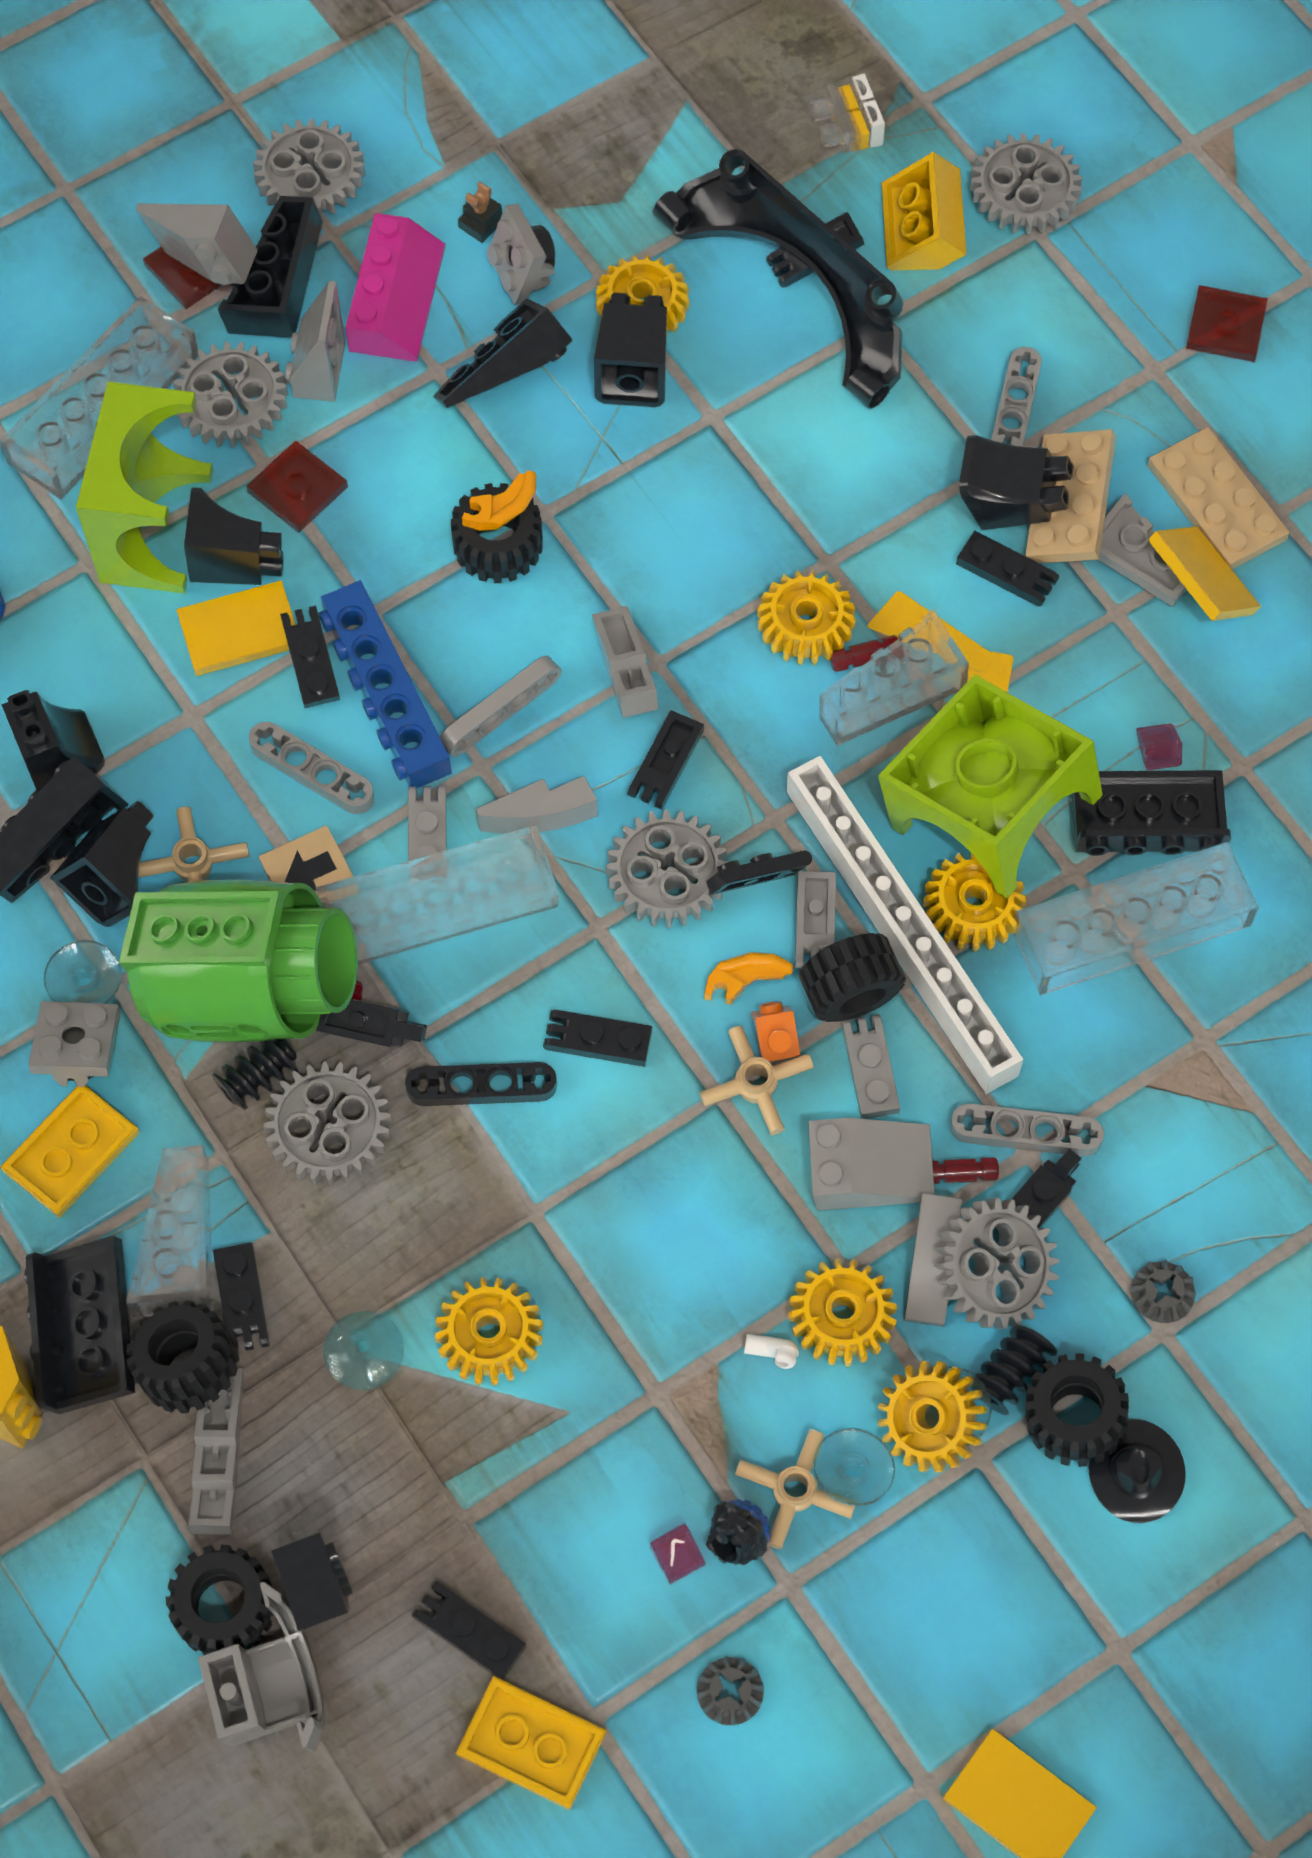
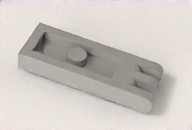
[408,786,447,882]
[795,871,836,969]
[841,1014,900,1119]

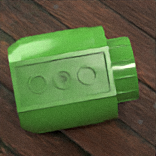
[119,879,358,1042]

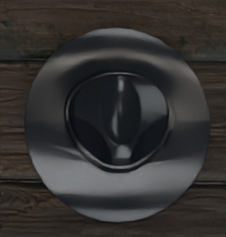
[1089,1420,1186,1523]

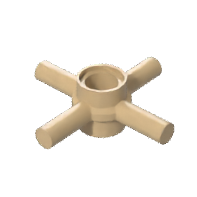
[138,807,250,882]
[699,1026,813,1135]
[735,1429,856,1549]

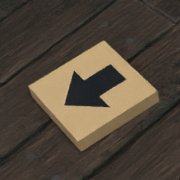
[258,825,360,907]

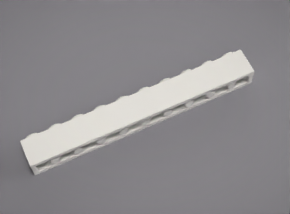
[786,756,1024,1094]

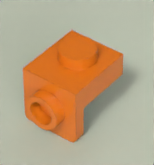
[751,1001,801,1062]

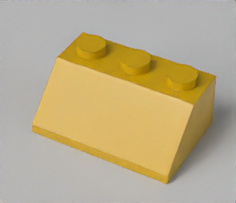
[881,152,967,270]
[0,1326,42,1449]

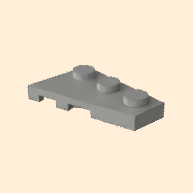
[1099,493,1187,607]

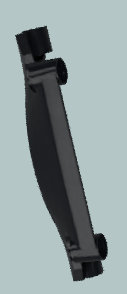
[653,149,903,409]

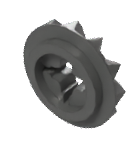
[1131,1259,1196,1323]
[697,1656,764,1725]

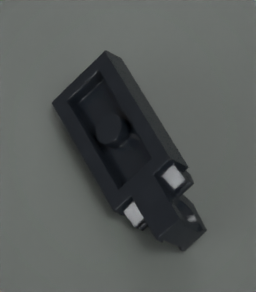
[316,998,428,1047]
[994,1148,1082,1231]

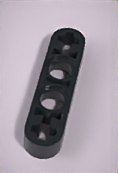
[405,1062,557,1106]

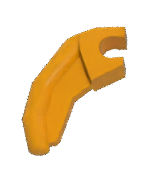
[462,470,537,530]
[704,952,794,1005]

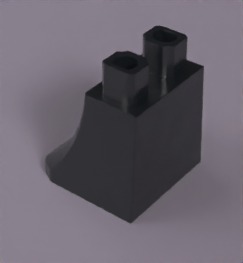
[594,293,667,407]
[959,435,1074,530]
[184,487,284,585]
[2,690,105,790]
[50,801,154,927]

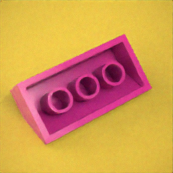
[345,213,445,362]

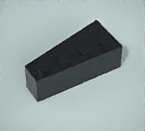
[218,196,323,337]
[0,755,129,903]
[271,1532,353,1632]

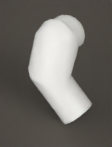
[744,1334,799,1369]

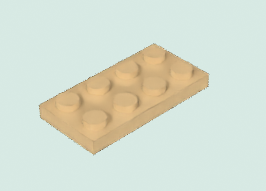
[1147,427,1290,569]
[1025,429,1116,563]

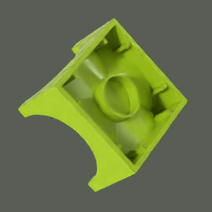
[76,381,213,594]
[878,674,1103,898]

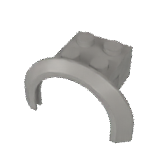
[198,1582,325,1752]

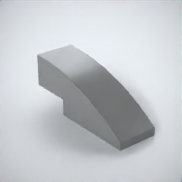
[592,606,659,718]
[476,776,598,834]
[904,1193,962,1327]

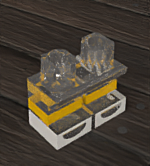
[809,73,885,153]

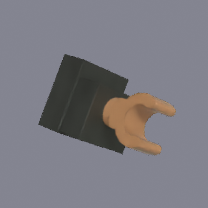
[458,181,503,243]

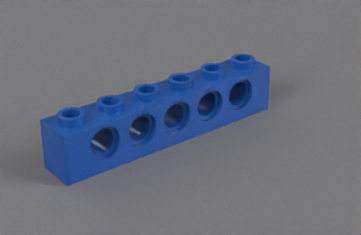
[318,580,452,789]

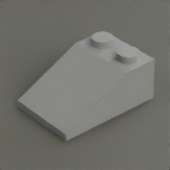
[136,203,258,285]
[285,281,346,402]
[808,1118,935,1211]

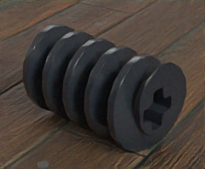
[211,1039,298,1110]
[972,1325,1058,1415]

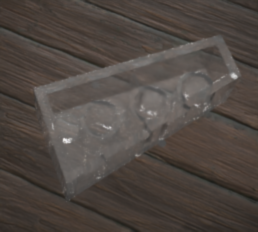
[820,609,969,746]
[126,1145,213,1317]

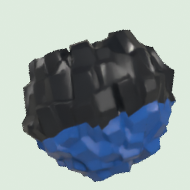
[705,1499,770,1565]

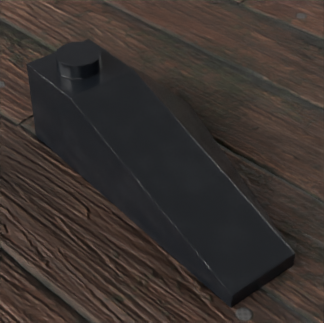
[433,298,573,407]

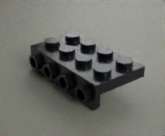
[1072,770,1231,856]
[24,1236,135,1414]

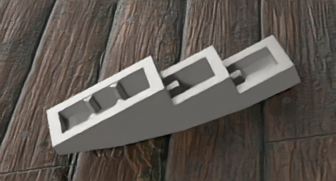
[188,1368,244,1534]

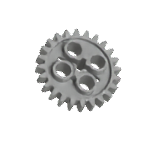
[253,118,365,218]
[970,133,1083,234]
[173,341,288,448]
[606,809,727,928]
[263,1061,392,1186]
[935,1198,1059,1329]

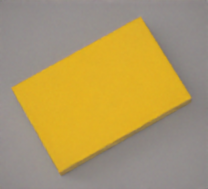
[1149,526,1261,621]
[176,580,296,676]
[0,1085,140,1218]
[456,1676,607,1811]
[942,1729,1097,1858]

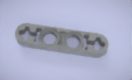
[991,347,1041,447]
[440,656,562,757]
[249,722,374,814]
[950,1104,1104,1156]

